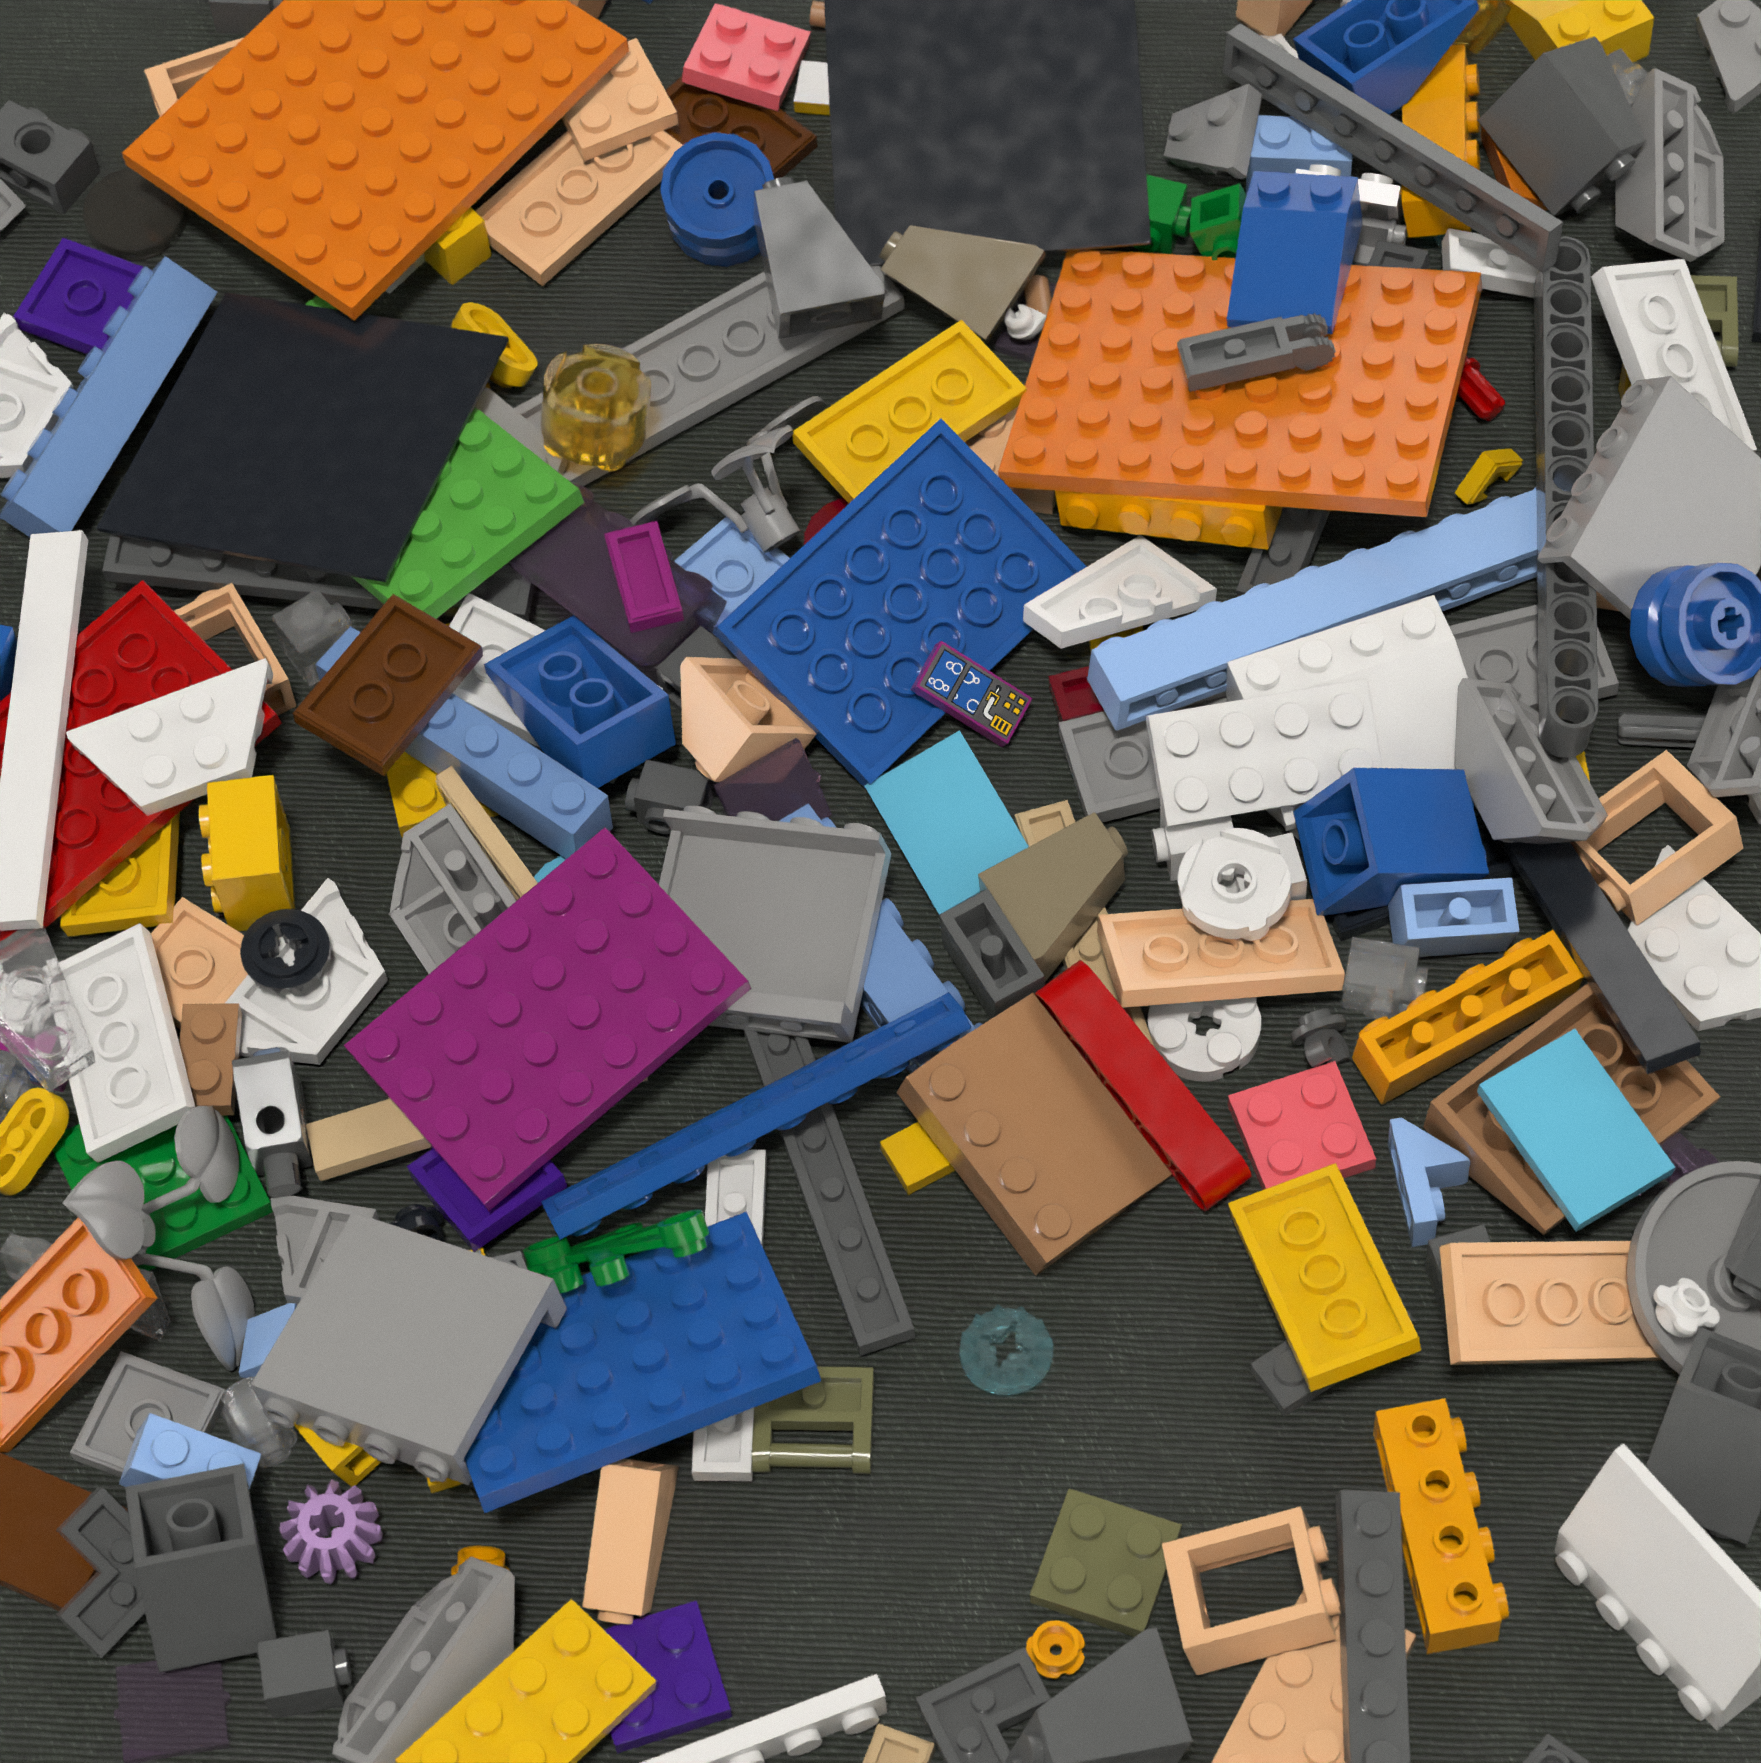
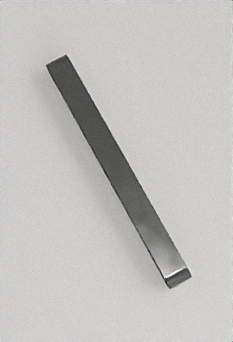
[1534,236,1598,758]

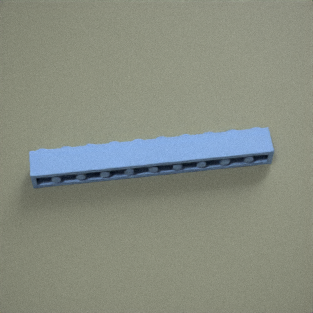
[1087,487,1569,731]

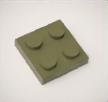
[1030,1488,1182,1637]

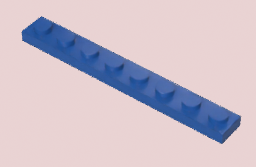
[541,992,972,1239]

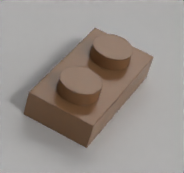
[179,1003,242,1115]

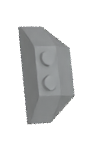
[1615,68,1725,262]
[1687,668,1761,797]
[1454,678,1608,844]
[389,803,516,974]
[332,1557,515,1763]

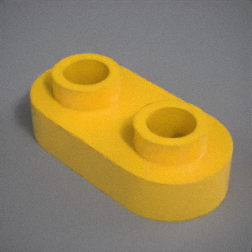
[451,302,537,388]
[0,1088,69,1196]

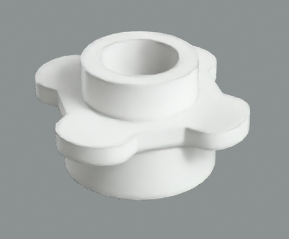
[1654,1278,1720,1338]

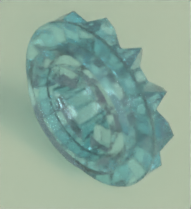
[960,1304,1053,1395]

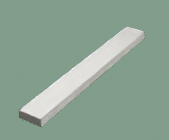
[0,530,88,931]

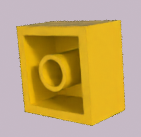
[199,775,295,932]

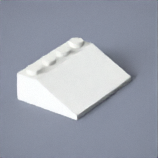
[1226,595,1468,831]
[1554,1443,1761,1731]

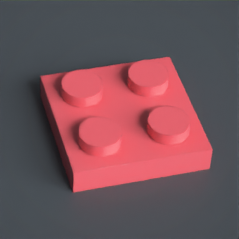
[682,3,811,111]
[1228,1061,1376,1190]

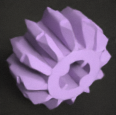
[280,1479,383,1585]

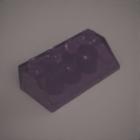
[507,482,727,667]

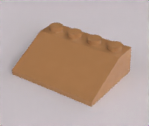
[1423,983,1720,1235]
[897,993,1172,1276]

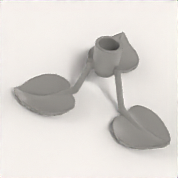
[625,396,827,553]
[63,1106,255,1372]

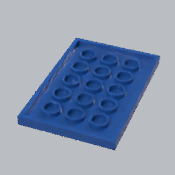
[713,419,1087,789]
[464,1211,821,1513]

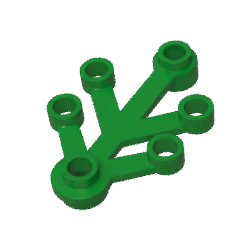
[523,1209,709,1293]

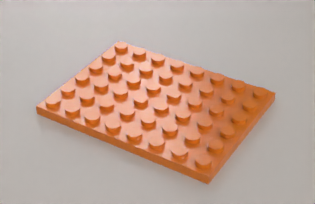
[122,0,629,321]
[998,249,1482,517]

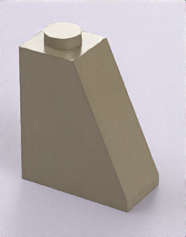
[879,225,1046,344]
[978,812,1128,981]

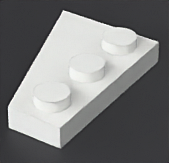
[1023,535,1217,648]

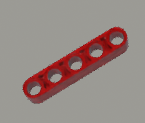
[1034,960,1252,1212]

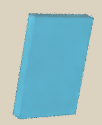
[865,730,1029,915]
[1477,1028,1675,1232]

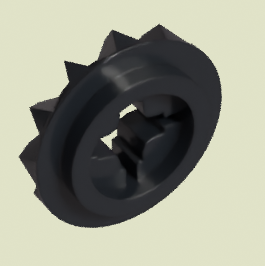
[240,909,331,995]

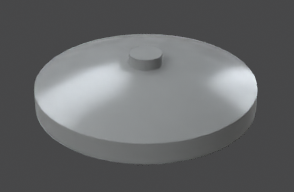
[1627,1161,1761,1374]

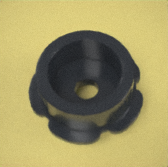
[390,1204,443,1241]

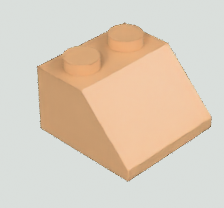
[680,657,816,782]

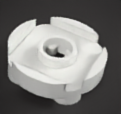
[1178,828,1292,941]
[1148,997,1261,1082]

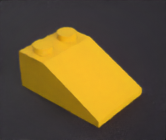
[1492,0,1654,71]

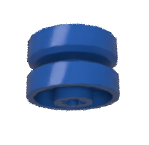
[660,133,774,266]
[1630,563,1761,687]

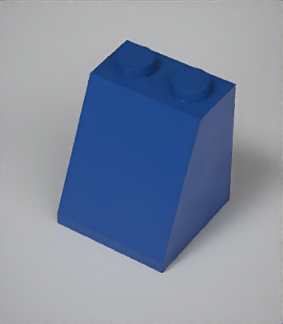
[1293,768,1489,915]

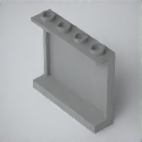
[1537,376,1761,620]
[659,806,891,1043]
[251,1212,567,1485]

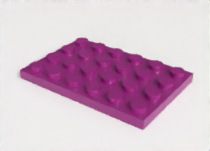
[344,827,752,1211]

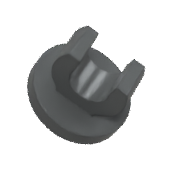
[1291,1008,1350,1067]

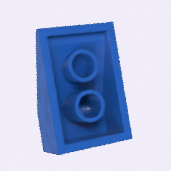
[1293,0,1479,115]
[1227,171,1363,334]
[484,615,676,788]

